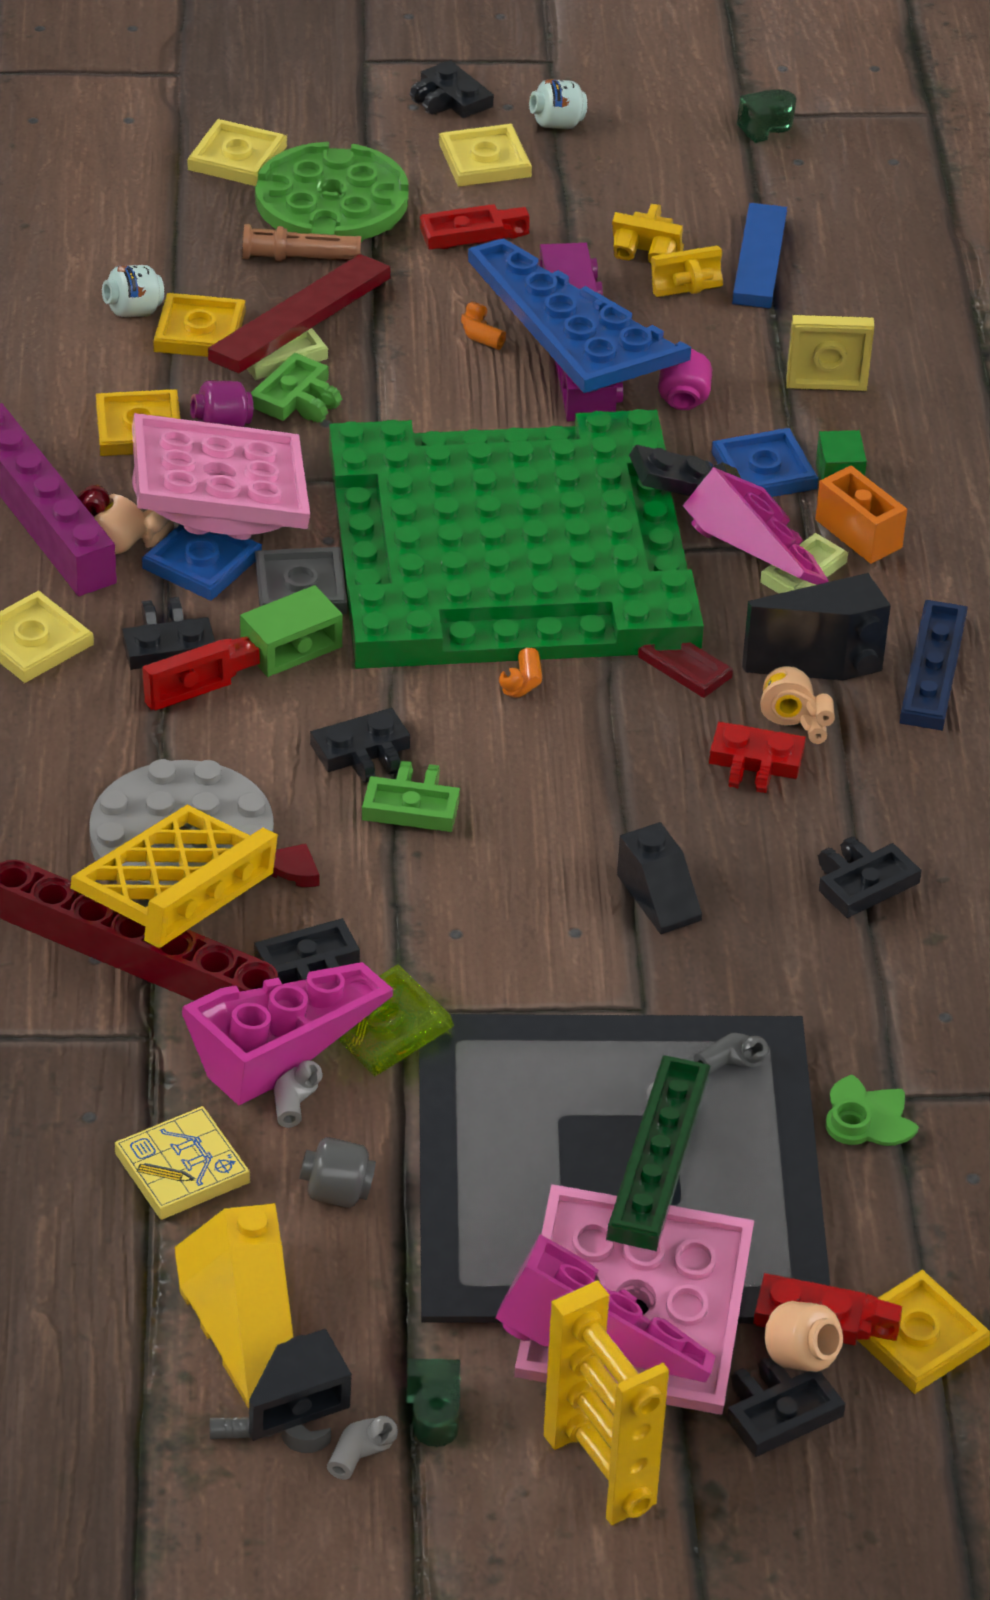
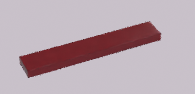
[208,254,391,374]

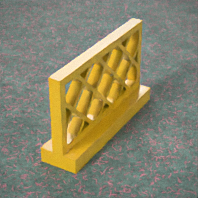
[70,804,278,948]

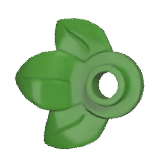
[826,1075,919,1146]

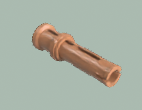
[243,224,361,262]

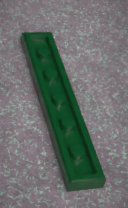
[606,1055,710,1251]

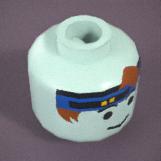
[529,79,587,129]
[102,265,164,317]

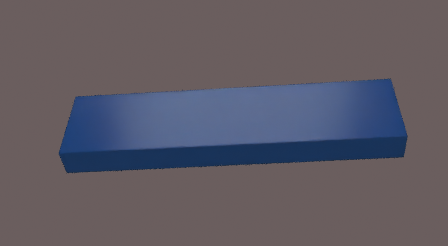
[732,203,787,308]

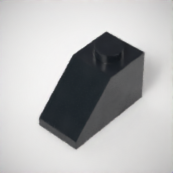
[617,822,702,935]
[249,1328,352,1441]

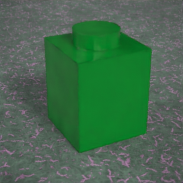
[815,430,867,481]

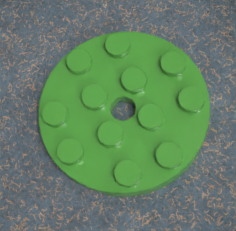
[255,142,409,243]

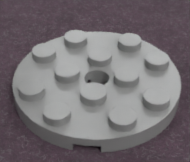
[89,759,274,885]

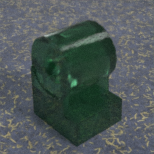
[737,89,797,143]
[407,1359,460,1447]

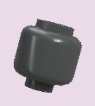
[299,1137,376,1208]

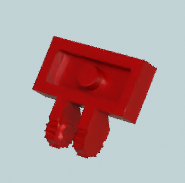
[709,721,806,793]

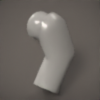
[274,1060,323,1128]
[327,1416,398,1479]

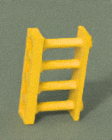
[543,1280,669,1526]

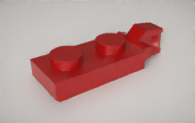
[420,204,530,250]
[142,636,260,711]
[754,1273,902,1346]

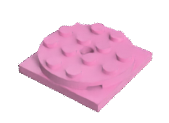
[132,413,310,540]
[514,1184,754,1415]

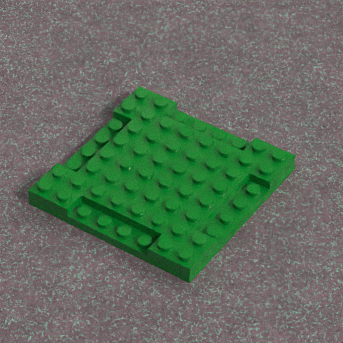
[329,409,704,669]

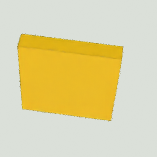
[153,293,246,357]
[96,389,180,456]
[857,1269,990,1394]

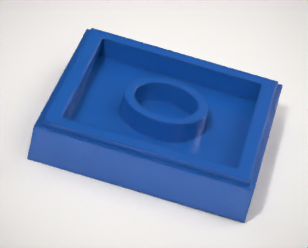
[711,428,818,497]
[142,524,262,601]

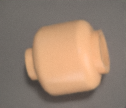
[765,1301,843,1372]

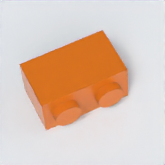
[815,465,907,564]

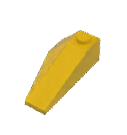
[175,1203,293,1409]

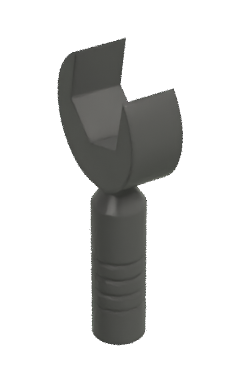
[210,1417,331,1453]

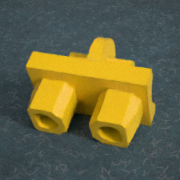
[612,204,684,263]
[651,245,723,297]

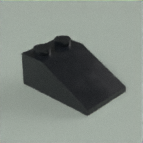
[742,573,891,681]

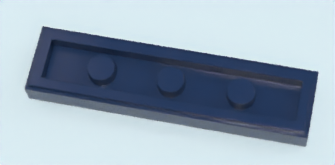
[899,600,968,731]

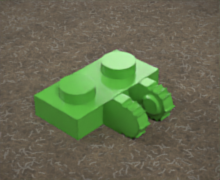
[251,353,343,423]
[362,761,460,832]

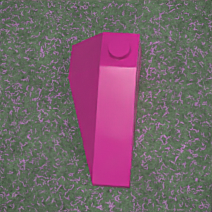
[683,467,829,585]
[182,962,394,1106]
[495,1234,716,1383]

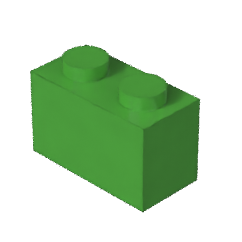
[240,585,343,677]

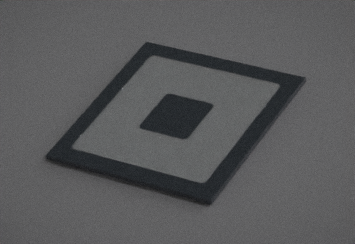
[419,1014,831,1324]

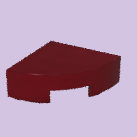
[271,843,320,887]

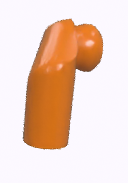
[461,302,506,350]
[499,648,543,698]

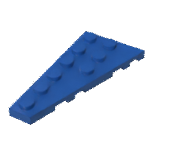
[468,238,691,393]

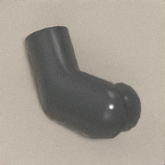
[694,1033,769,1074]

